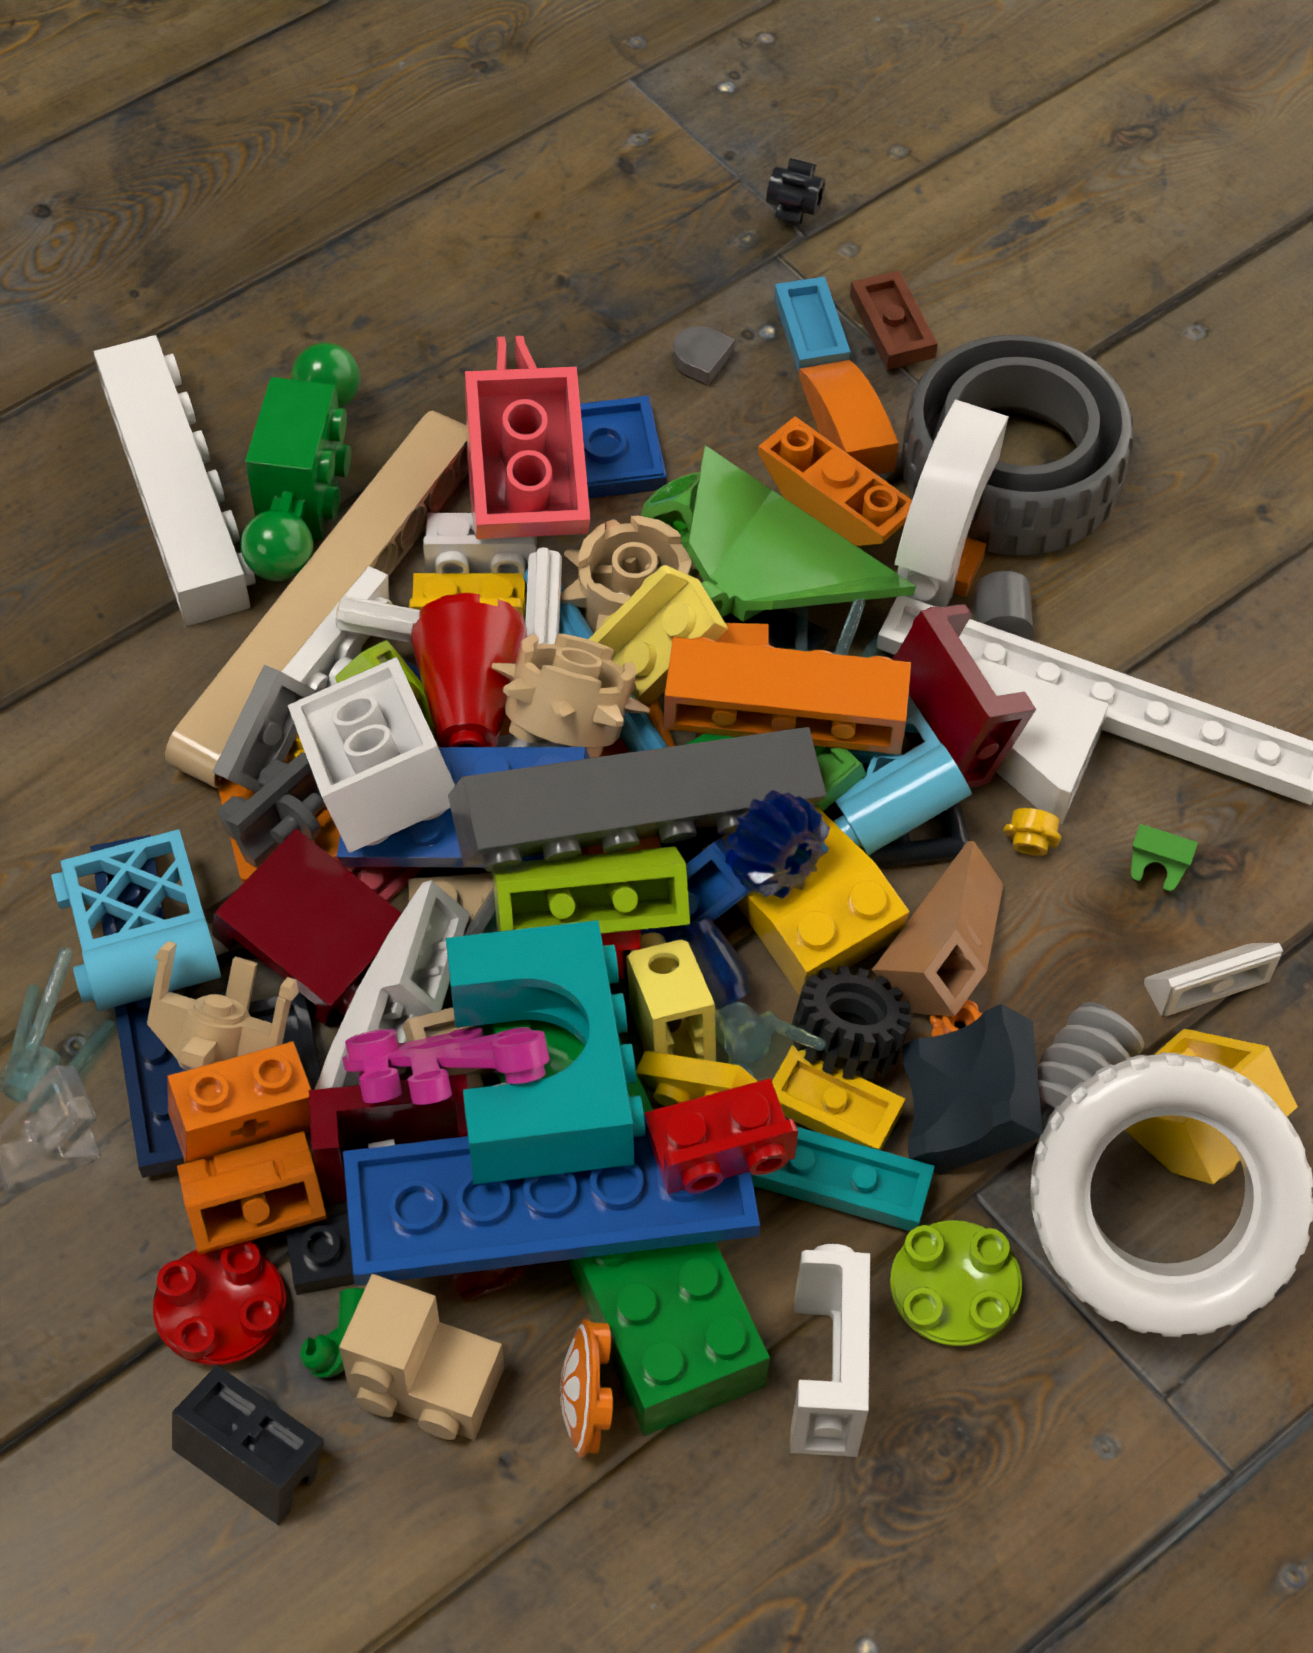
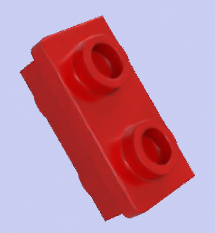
[644,1078,798,1194]

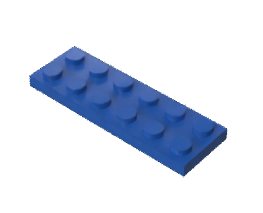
[343,1130,760,1286]

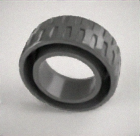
[902,335,1134,556]

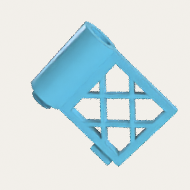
[834,695,972,855]
[51,829,221,1011]

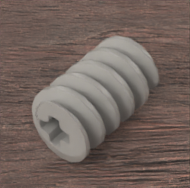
[1037,1002,1145,1132]

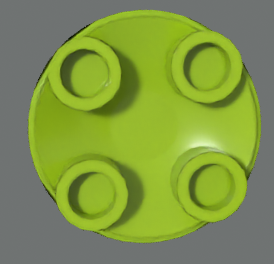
[890,1220,1022,1346]

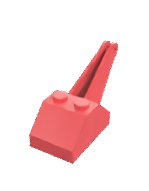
[465,336,590,539]

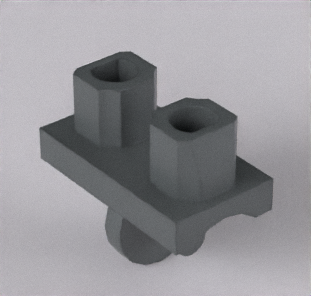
[218,752,326,868]

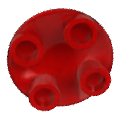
[153,1241,286,1366]

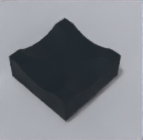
[902,1004,1043,1175]

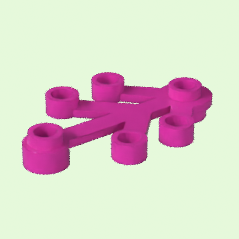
[342,1027,550,1105]

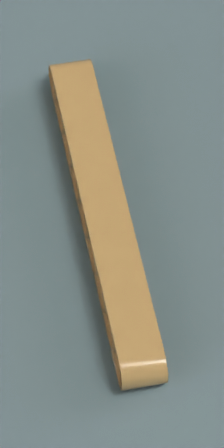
[165,410,469,789]

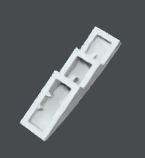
[315,880,470,1090]

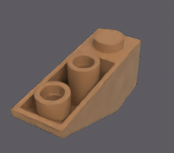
[872,841,1003,1016]

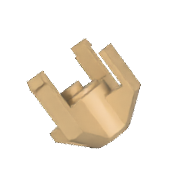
[147,941,299,1071]

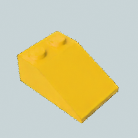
[702,805,910,996]

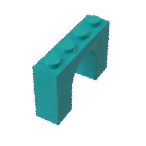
[445,920,645,1184]

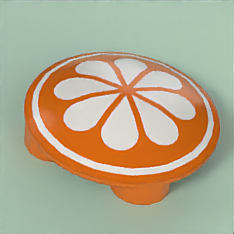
[560,1319,613,1458]

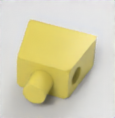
[626,933,716,1062]

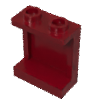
[892,604,1036,788]
[212,828,402,1025]
[308,1074,468,1205]

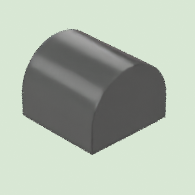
[973,571,1034,641]

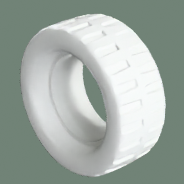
[1030,1053,1313,1337]

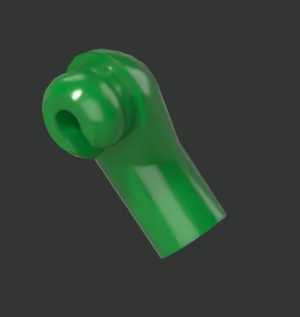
[300,1288,365,1378]

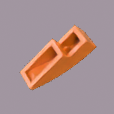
[798,360,899,474]

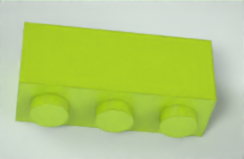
[492,846,690,933]

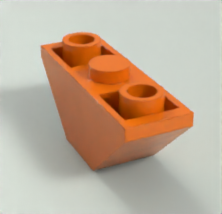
[758,416,912,546]

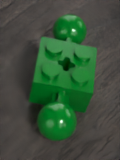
[241,342,360,582]

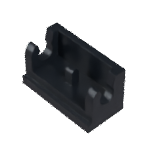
[172,1365,324,1525]

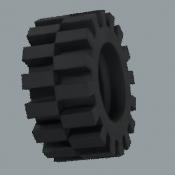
[791,966,912,1079]

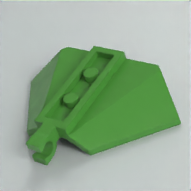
[687,445,916,622]

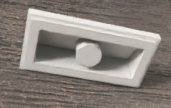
[1144,943,1283,1016]

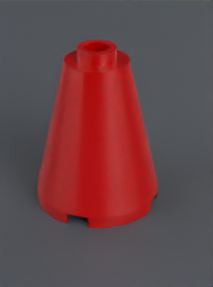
[411,592,527,747]

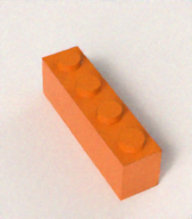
[663,637,911,755]

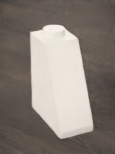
[975,657,1109,824]

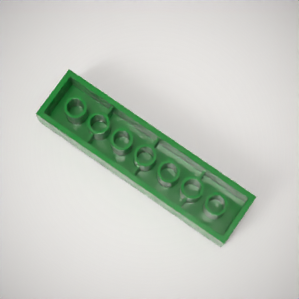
[474,1020,770,1436]

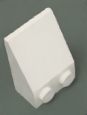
[288,657,455,853]

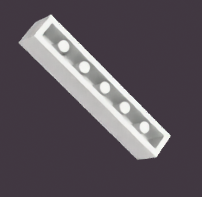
[93,335,256,627]

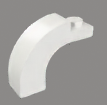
[894,399,1009,607]

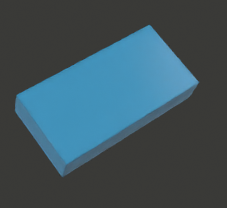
[774,276,851,374]

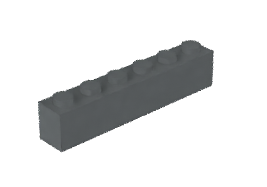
[448,727,827,871]

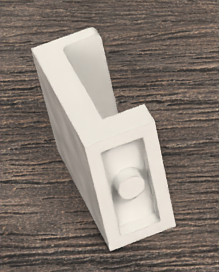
[790,1244,870,1457]

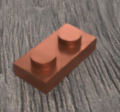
[850,270,938,370]

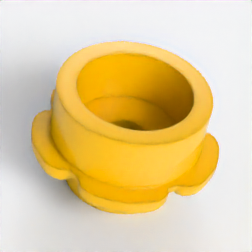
[1003,808,1062,856]

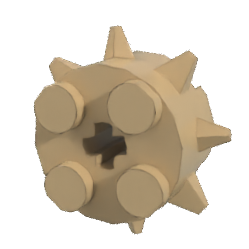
[560,515,699,632]
[491,633,650,758]

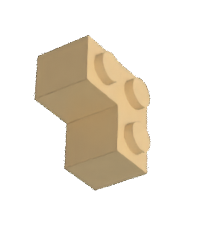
[339,1274,504,1441]

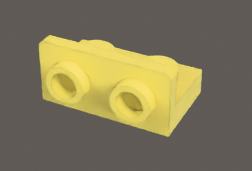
[589,565,728,705]

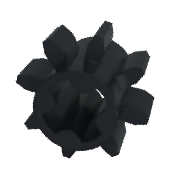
[766,158,826,224]

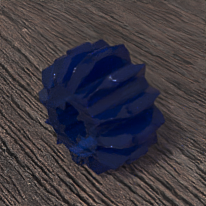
[725,789,830,899]

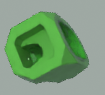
[641,472,700,551]

